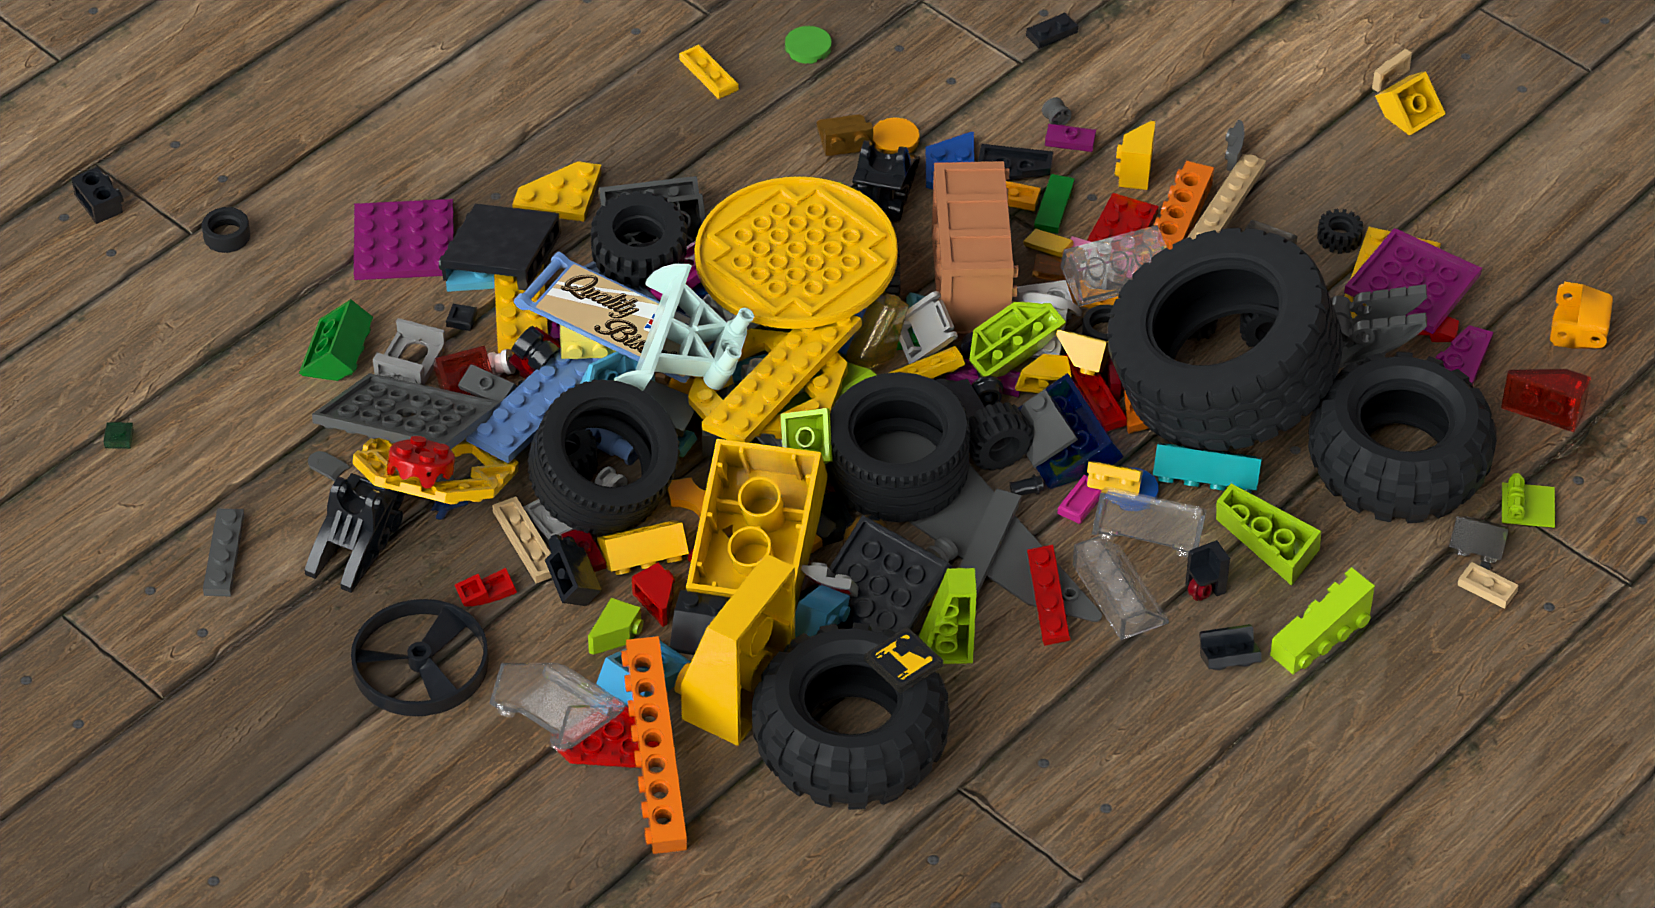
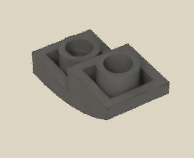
[1225,120,1244,171]

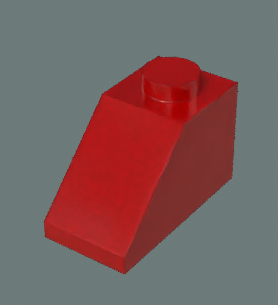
[632,562,675,627]

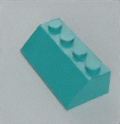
[1153,442,1263,494]

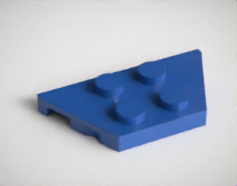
[926,132,974,190]

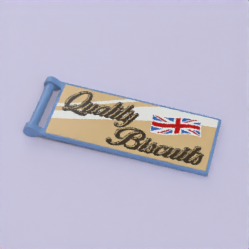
[514,252,715,383]

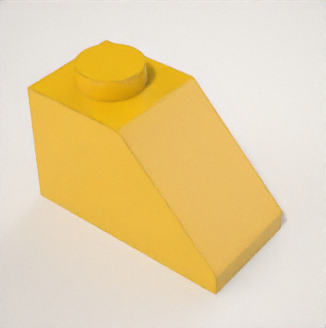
[1015,354,1072,396]

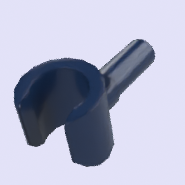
[431,501,468,520]

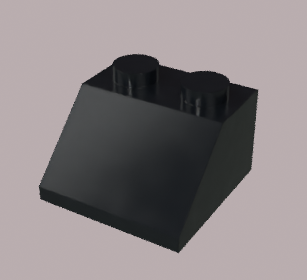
[670,590,730,655]

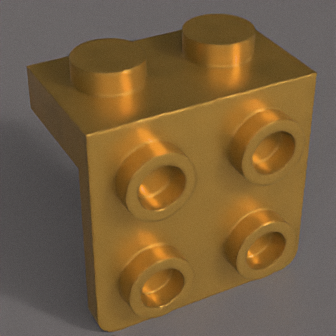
[817,114,873,156]

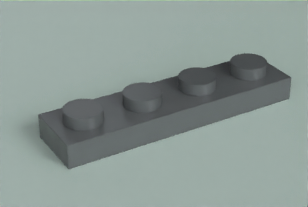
[203,508,245,597]

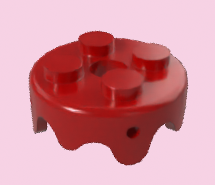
[387,436,455,488]

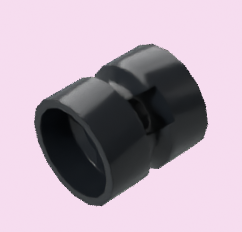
[511,326,560,371]

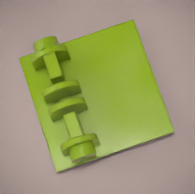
[1502,473,1555,528]

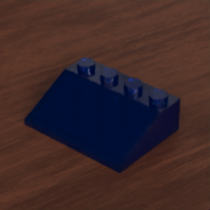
[1018,373,1124,489]

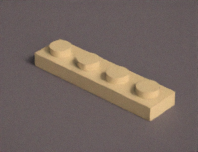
[492,496,552,584]

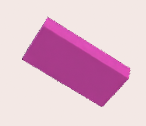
[1057,475,1106,524]

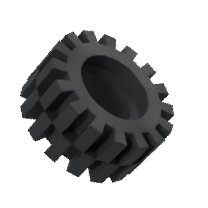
[1317,209,1363,254]

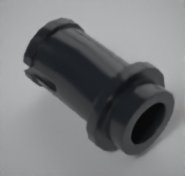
[1009,474,1044,496]

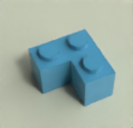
[795,584,850,638]

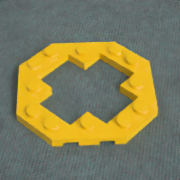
[688,329,848,439]
[353,438,519,504]

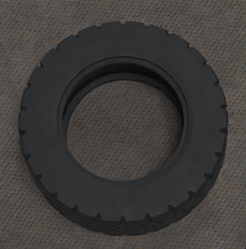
[1108,228,1343,451]

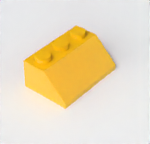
[597,520,689,575]

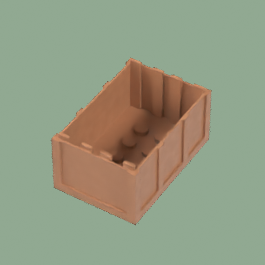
[932,161,1018,341]

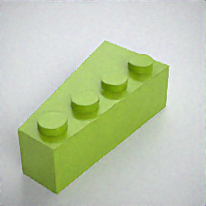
[1216,483,1321,586]
[1270,567,1375,674]
[917,568,976,664]

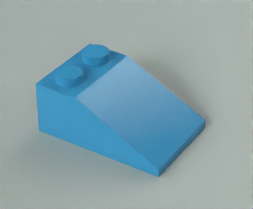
[596,636,691,707]

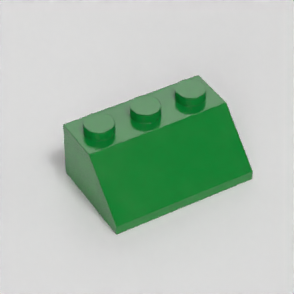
[299,299,373,381]

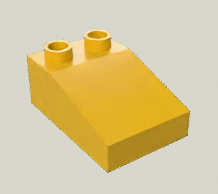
[686,439,828,612]
[674,553,795,746]

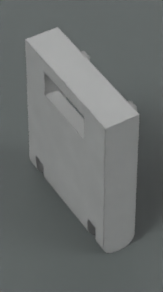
[891,291,958,364]

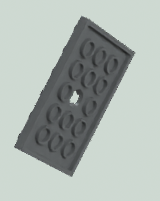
[312,373,501,449]

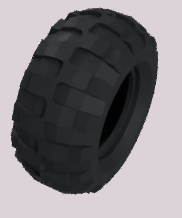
[1308,352,1497,524]
[752,623,950,810]

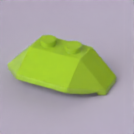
[969,302,1066,377]

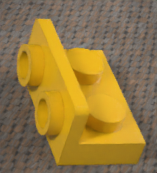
[1087,461,1143,496]

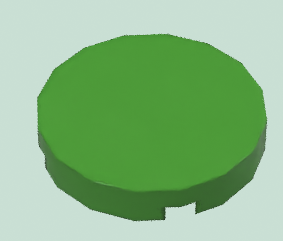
[785,26,832,63]

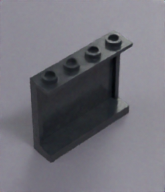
[439,203,561,291]

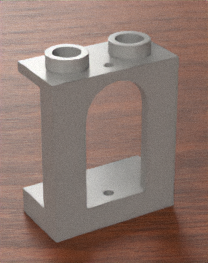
[373,318,446,385]

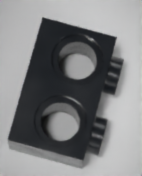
[71,167,124,224]

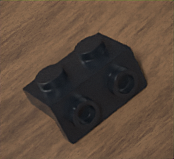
[1199,624,1262,670]

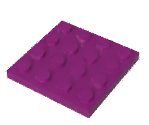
[354,199,454,280]
[1344,228,1482,334]

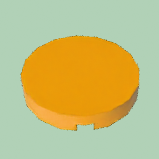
[873,117,920,154]

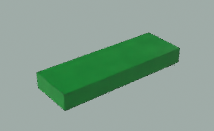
[1034,174,1075,234]

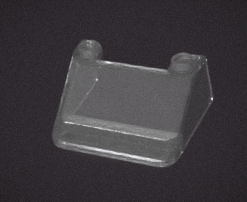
[489,663,626,751]

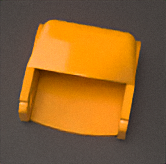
[1550,281,1613,349]

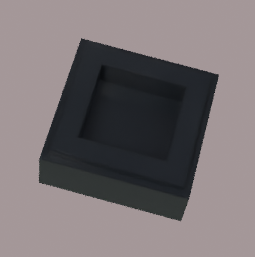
[446,304,478,331]

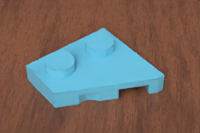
[446,269,495,292]

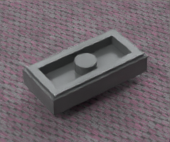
[458,364,516,402]

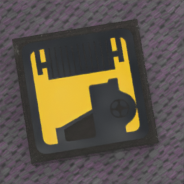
[864,627,943,694]

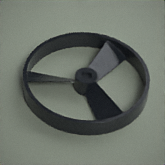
[351,599,489,716]

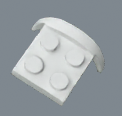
[1012,292,1082,358]

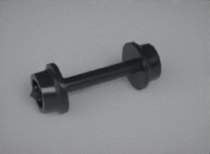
[960,332,1003,406]

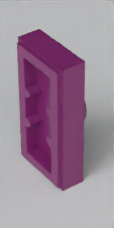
[1045,124,1096,152]

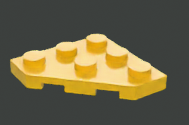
[512,161,602,222]

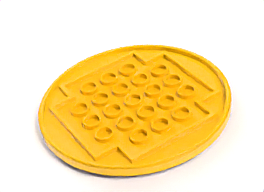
[694,177,898,329]

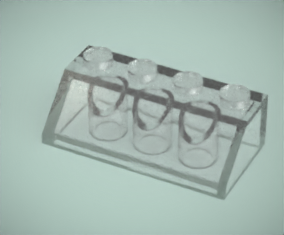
[1060,225,1167,307]
[1073,536,1169,640]

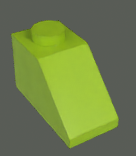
[588,598,644,655]

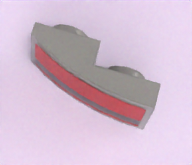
[801,562,859,597]

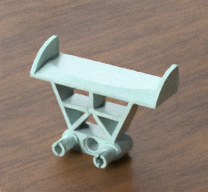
[614,264,754,391]

